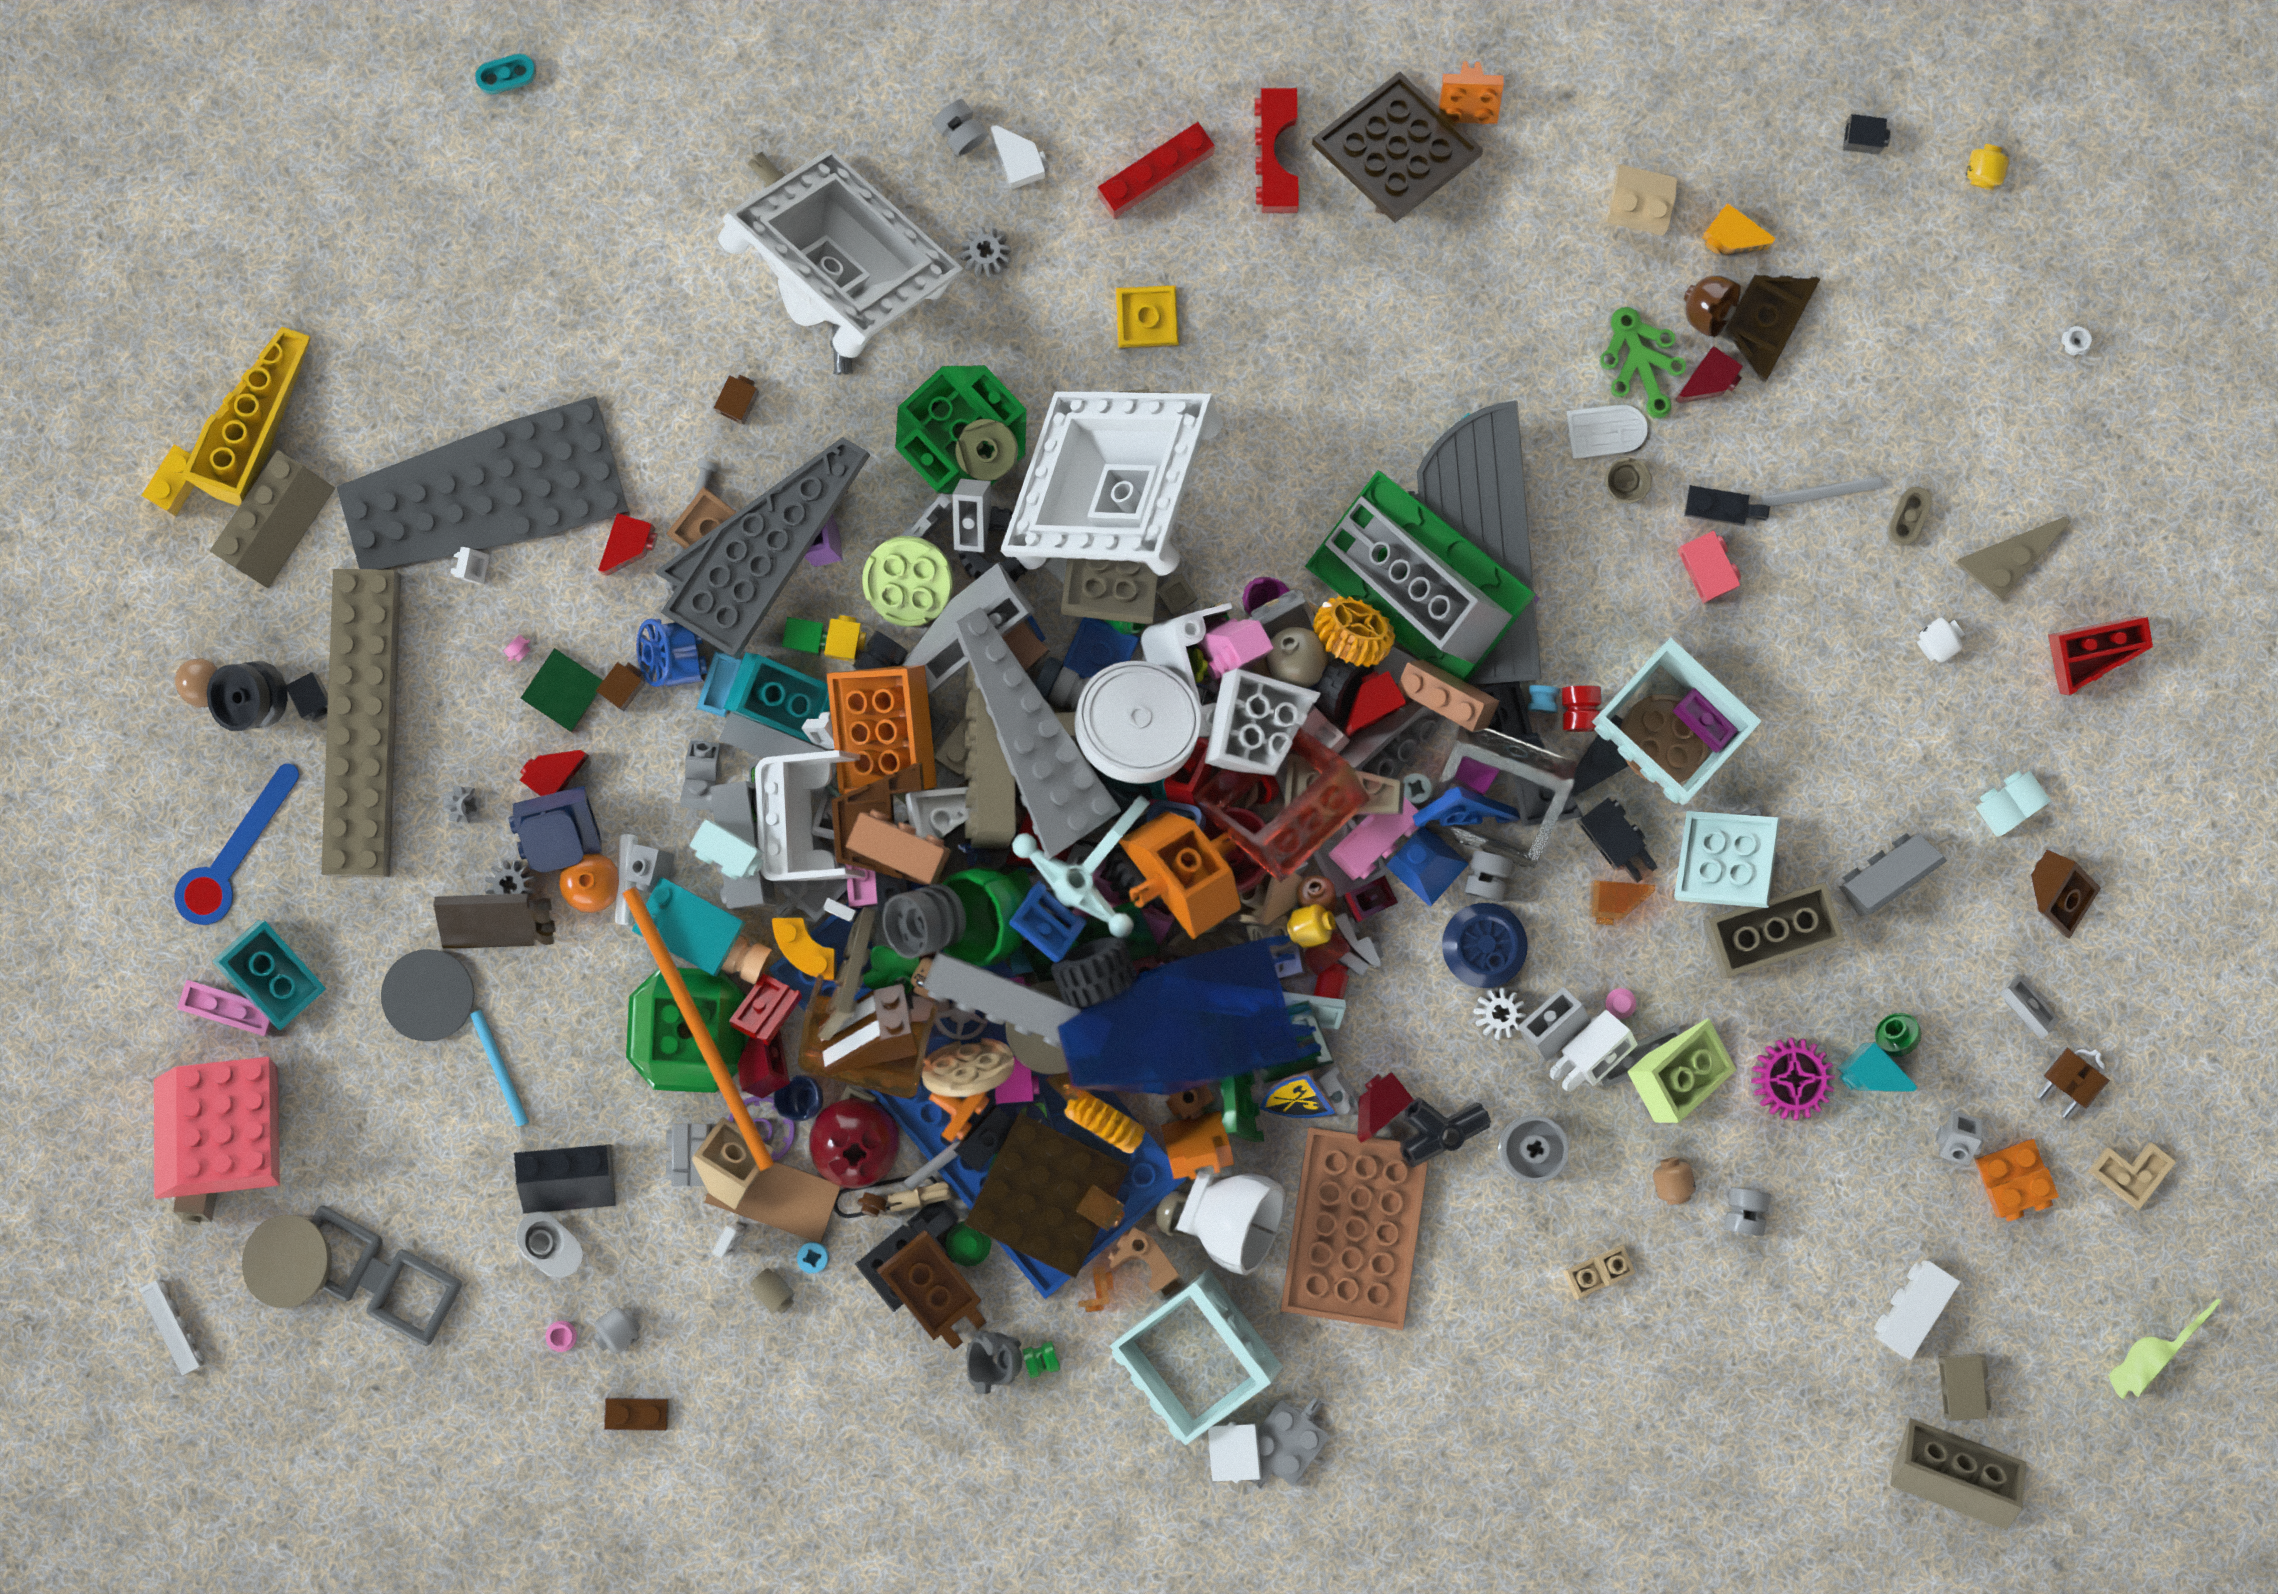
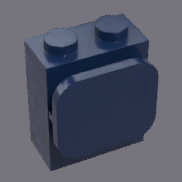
[509,786,602,872]

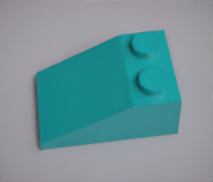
[723,652,830,744]
[631,877,746,977]
[212,920,326,1030]

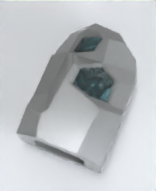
[1315,1066,1359,1115]

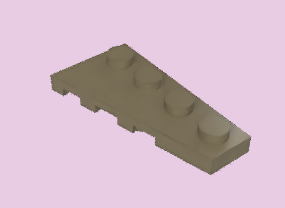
[1284,753,1405,816]
[817,906,877,1041]

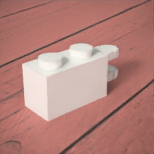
[1549,1010,1638,1092]

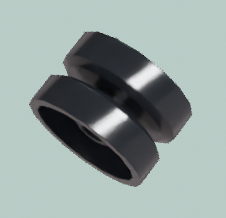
[207,661,288,731]

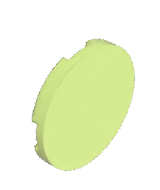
[862,536,954,627]

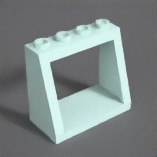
[1592,637,1761,805]
[1110,1268,1283,1445]

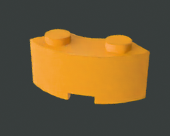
[772,918,837,981]

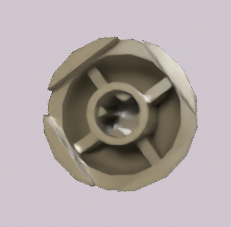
[1266,627,1329,688]

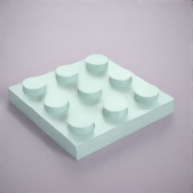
[1674,811,1780,908]

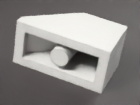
[990,125,1049,190]

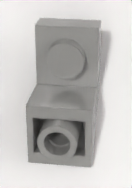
[680,740,721,810]

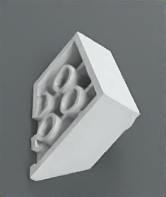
[1205,668,1321,775]

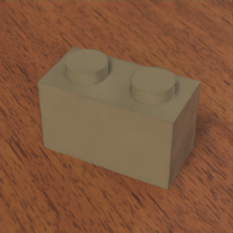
[1938,1354,1991,1421]

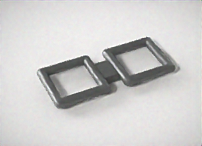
[311,1206,462,1346]

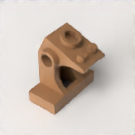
[1108,1228,1185,1300]

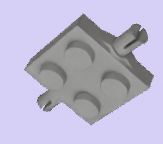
[772,836,848,922]
[1250,1396,1331,1489]

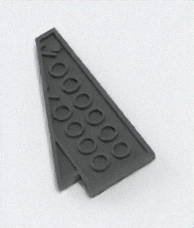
[655,437,870,660]

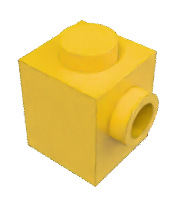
[824,615,867,662]

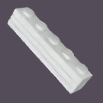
[139,1279,204,1375]

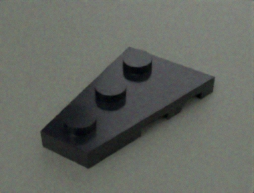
[1507,732,1583,827]

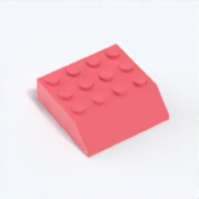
[154,1056,280,1199]

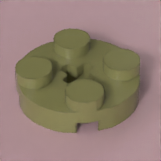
[956,419,1018,481]

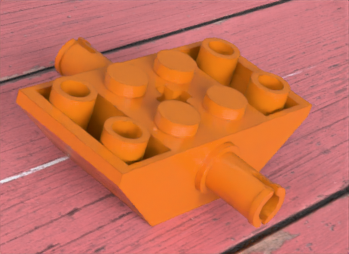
[1118,811,1241,939]

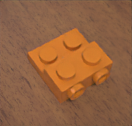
[1974,1138,2059,1221]

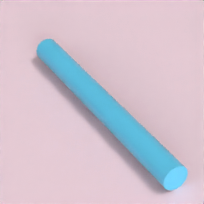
[470,1010,529,1127]

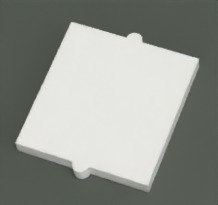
[1208,1422,1262,1483]

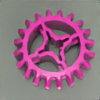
[1751,1037,1835,1121]

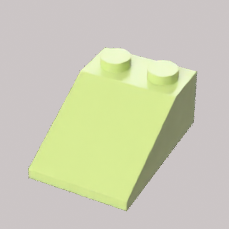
[1627,1019,1737,1123]

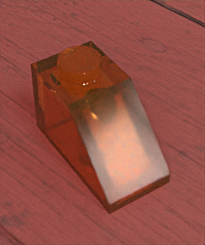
[1588,880,1655,926]

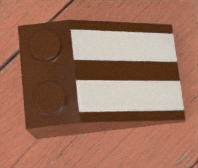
[819,984,918,1075]

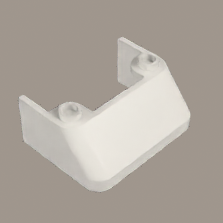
[1141,603,1232,738]
[755,750,865,881]

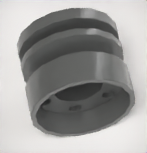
[883,883,966,959]

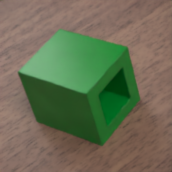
[782,617,828,656]

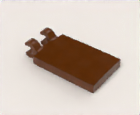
[877,1230,987,1350]

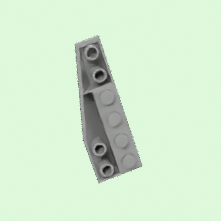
[901,563,1036,697]

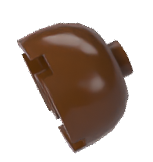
[1684,275,1741,338]

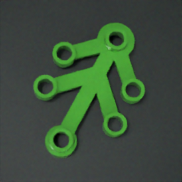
[1599,307,1686,419]

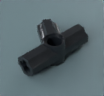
[1399,1098,1491,1168]

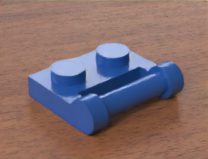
[1009,881,1087,963]

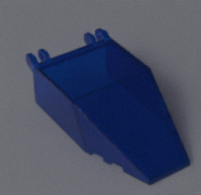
[1057,935,1322,1096]

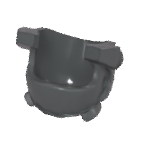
[966,1330,1023,1395]

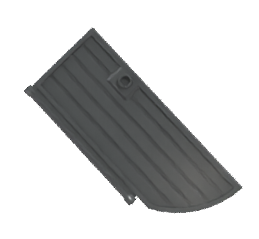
[1407,400,1542,685]

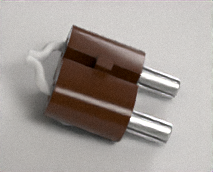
[2036,1047,2110,1121]

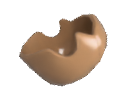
[174,658,218,708]

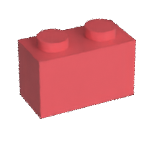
[1677,531,1741,604]

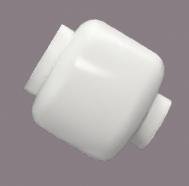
[1917,618,1965,663]

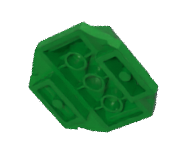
[895,365,1027,495]
[626,967,750,1093]

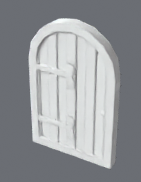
[1566,405,1648,459]

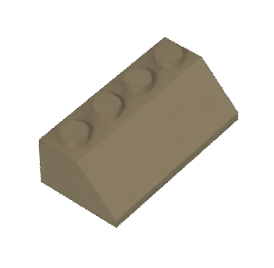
[210,450,335,588]
[1890,1418,2026,1530]

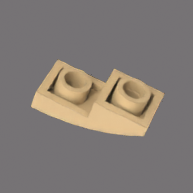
[1563,1245,1636,1299]

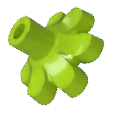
[1187,648,1210,683]

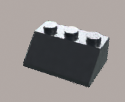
[514,1144,616,1214]

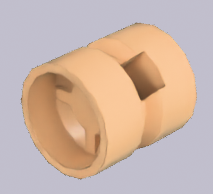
[721,935,773,985]

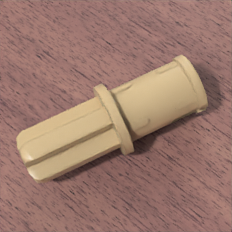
[888,1181,951,1213]

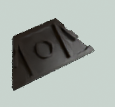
[1725,275,1820,382]

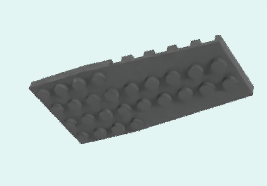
[337,396,629,570]

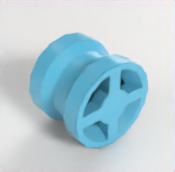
[1527,685,1560,714]
[797,1242,829,1274]

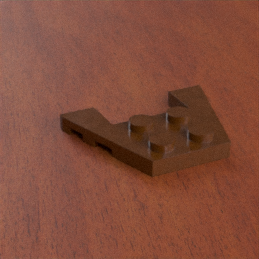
[831,763,928,884]

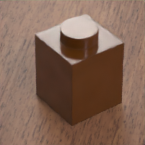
[714,375,759,425]
[596,662,645,712]

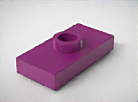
[1673,688,1738,753]

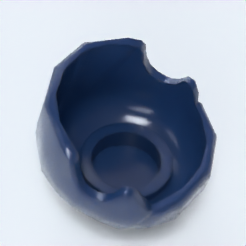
[773,1074,824,1122]

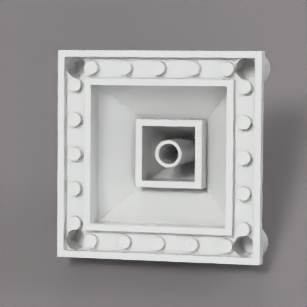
[719,148,963,358]
[1000,392,1223,575]

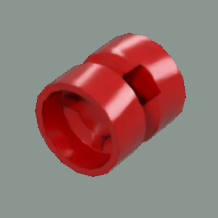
[1561,685,1602,732]

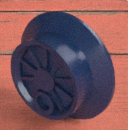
[1442,903,1528,988]

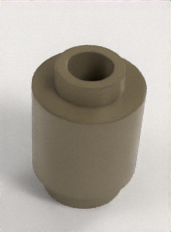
[750,1268,795,1314]

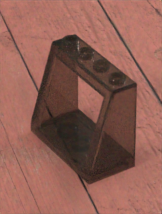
[1425,725,1577,868]

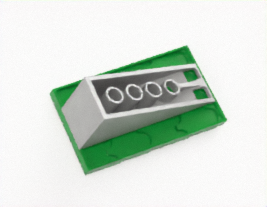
[1304,470,1536,683]

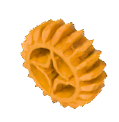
[1312,596,1395,667]
[1065,1090,1146,1153]

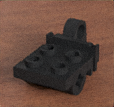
[855,1201,959,1313]

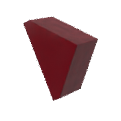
[1342,875,1398,923]

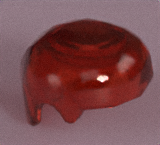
[1305,933,1351,975]

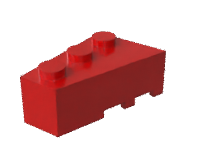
[2048,616,2153,696]

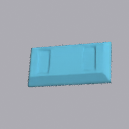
[696,651,743,718]

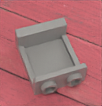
[1247,590,1335,664]

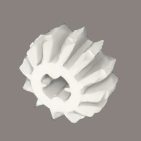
[1473,988,1526,1040]

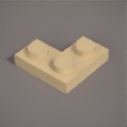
[2087,1142,2176,1210]

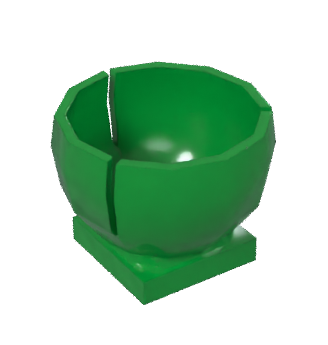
[942,868,1039,967]

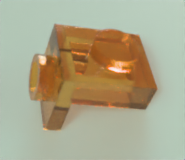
[1076,1184,1125,1231]
[1078,1265,1114,1312]

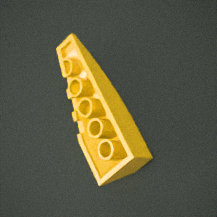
[182,326,311,506]

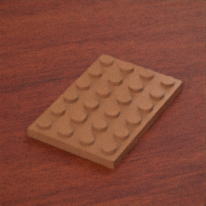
[1280,1127,1428,1331]

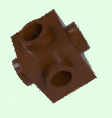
[1165,1073,1215,1121]

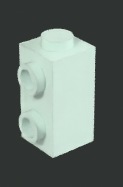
[689,819,764,881]

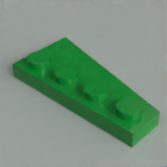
[1218,1014,1264,1142]

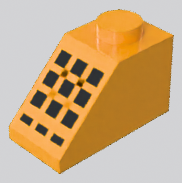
[1701,203,1776,255]

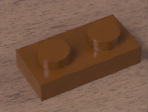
[604,1398,668,1431]

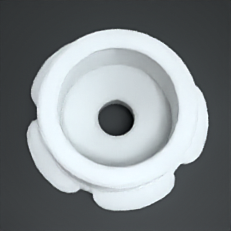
[2062,326,2092,356]

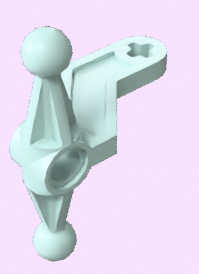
[1012,795,1150,938]

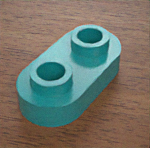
[475,53,536,95]

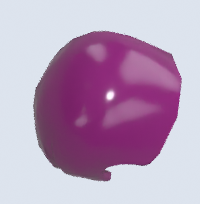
[1242,577,1290,617]

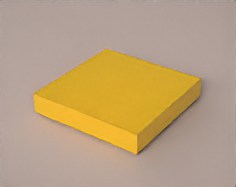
[1116,285,1179,349]

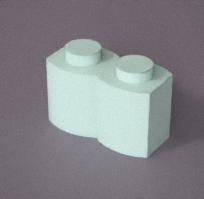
[1975,770,2051,837]

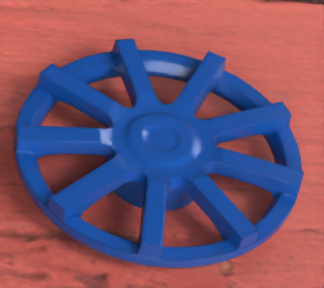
[636,618,675,687]

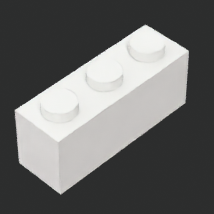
[1874,1260,1960,1360]

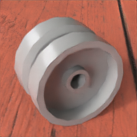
[1497,1115,1569,1183]

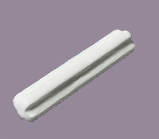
[615,834,638,925]

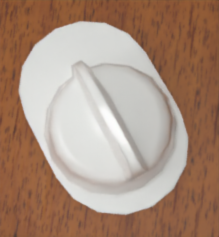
[515,1212,583,1278]

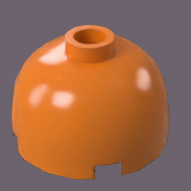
[559,853,619,913]

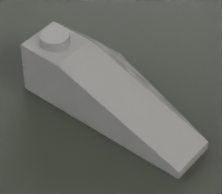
[1333,701,1446,781]

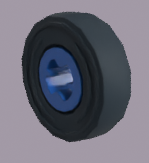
[1035,656,1063,704]

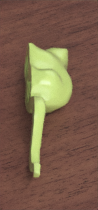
[2109,1299,2221,1399]

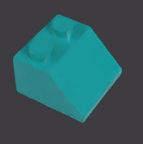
[1837,1042,1918,1092]

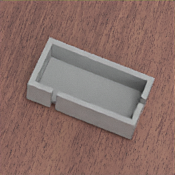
[707,781,777,911]

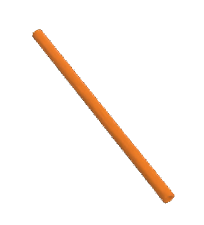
[622,886,775,1171]

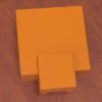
[1161,1111,1234,1179]

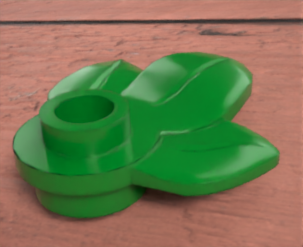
[862,946,919,994]

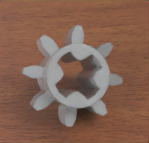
[442,785,482,823]

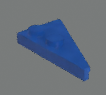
[1412,787,1521,827]

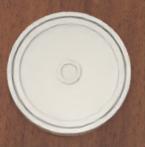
[1074,661,1201,783]

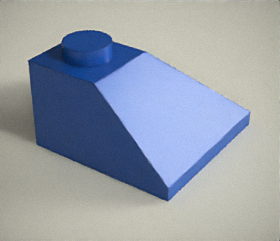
[1385,825,1469,907]

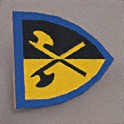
[1259,1069,1336,1118]

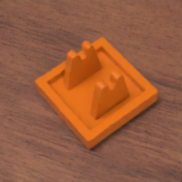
[1438,61,1504,124]

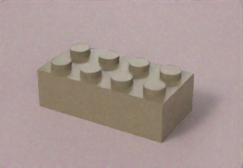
[1703,882,1845,979]

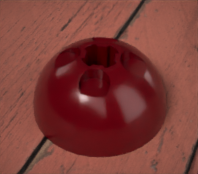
[1202,807,1273,895]
[809,1098,900,1189]

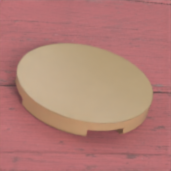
[921,1038,1015,1096]

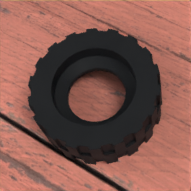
[1314,657,1372,721]

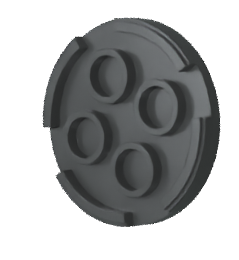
[381,949,475,1041]

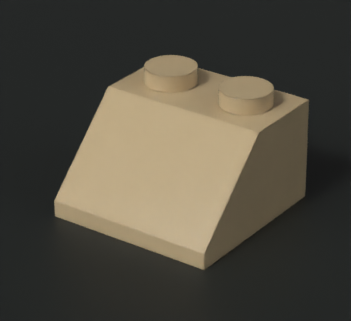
[1605,164,1677,236]

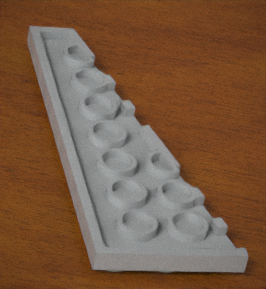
[953,607,1121,861]

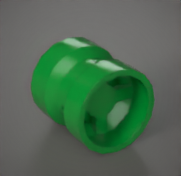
[1022,1340,1060,1379]

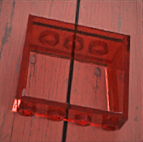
[1193,727,1371,883]

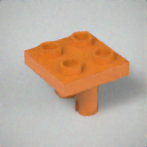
[929,1090,990,1142]

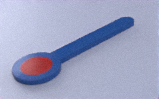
[174,764,299,925]

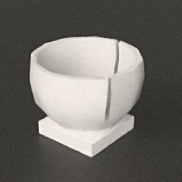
[1176,1170,1285,1275]

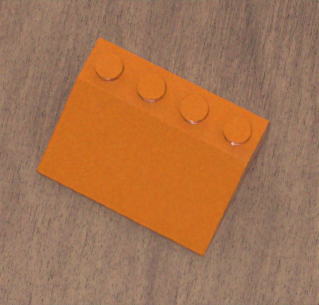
[827,665,937,795]

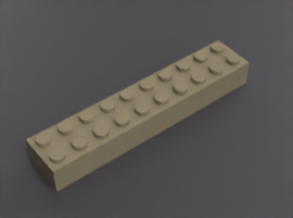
[321,569,401,877]

